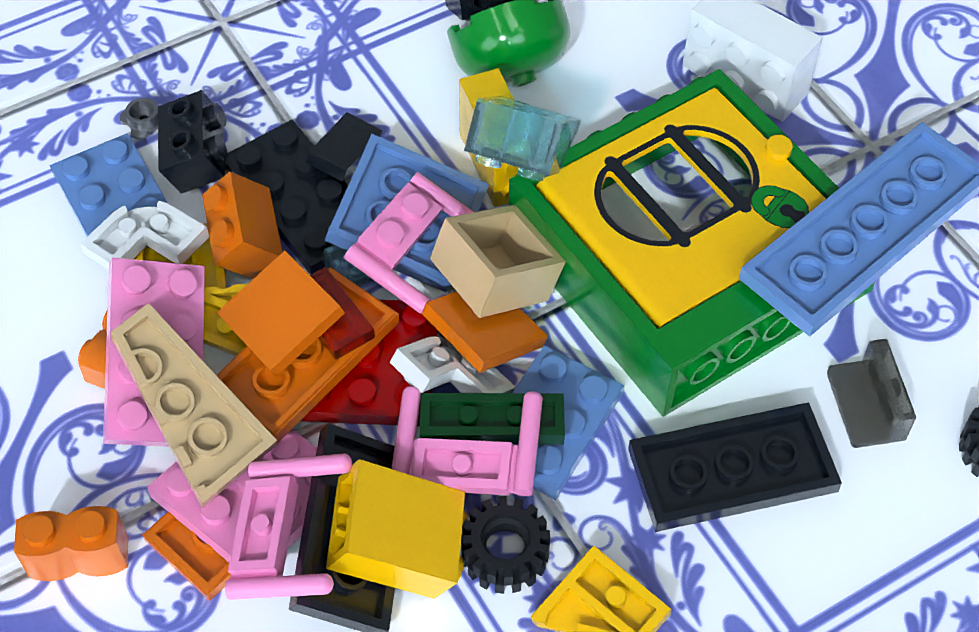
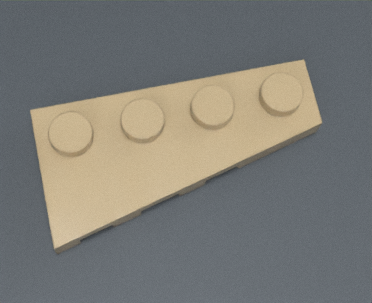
[111,303,277,508]

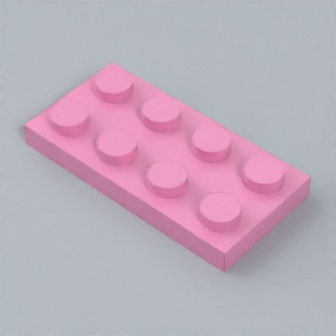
[103,257,205,447]

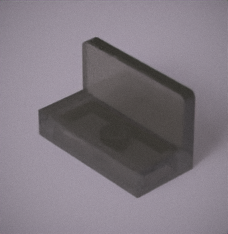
[826,338,917,448]

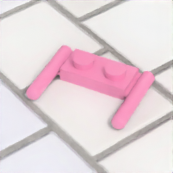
[344,172,474,314]
[391,386,543,496]
[225,453,352,600]

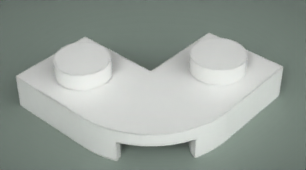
[80,201,209,270]
[390,337,515,393]

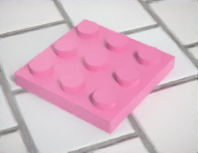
[147,429,317,562]

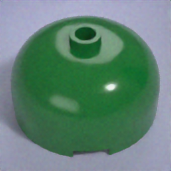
[446,0,570,87]

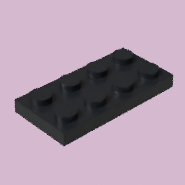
[224,119,348,277]
[628,402,842,532]
[288,423,395,632]

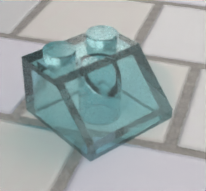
[464,96,581,181]

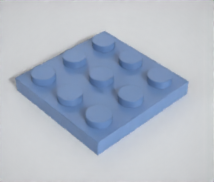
[324,134,489,292]

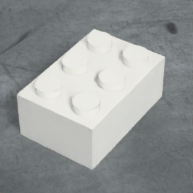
[682,0,823,122]

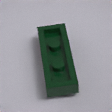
[420,393,565,445]

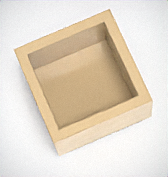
[430,205,566,318]

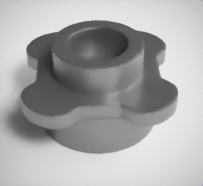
[120,98,158,140]

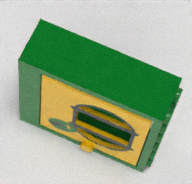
[509,69,875,417]

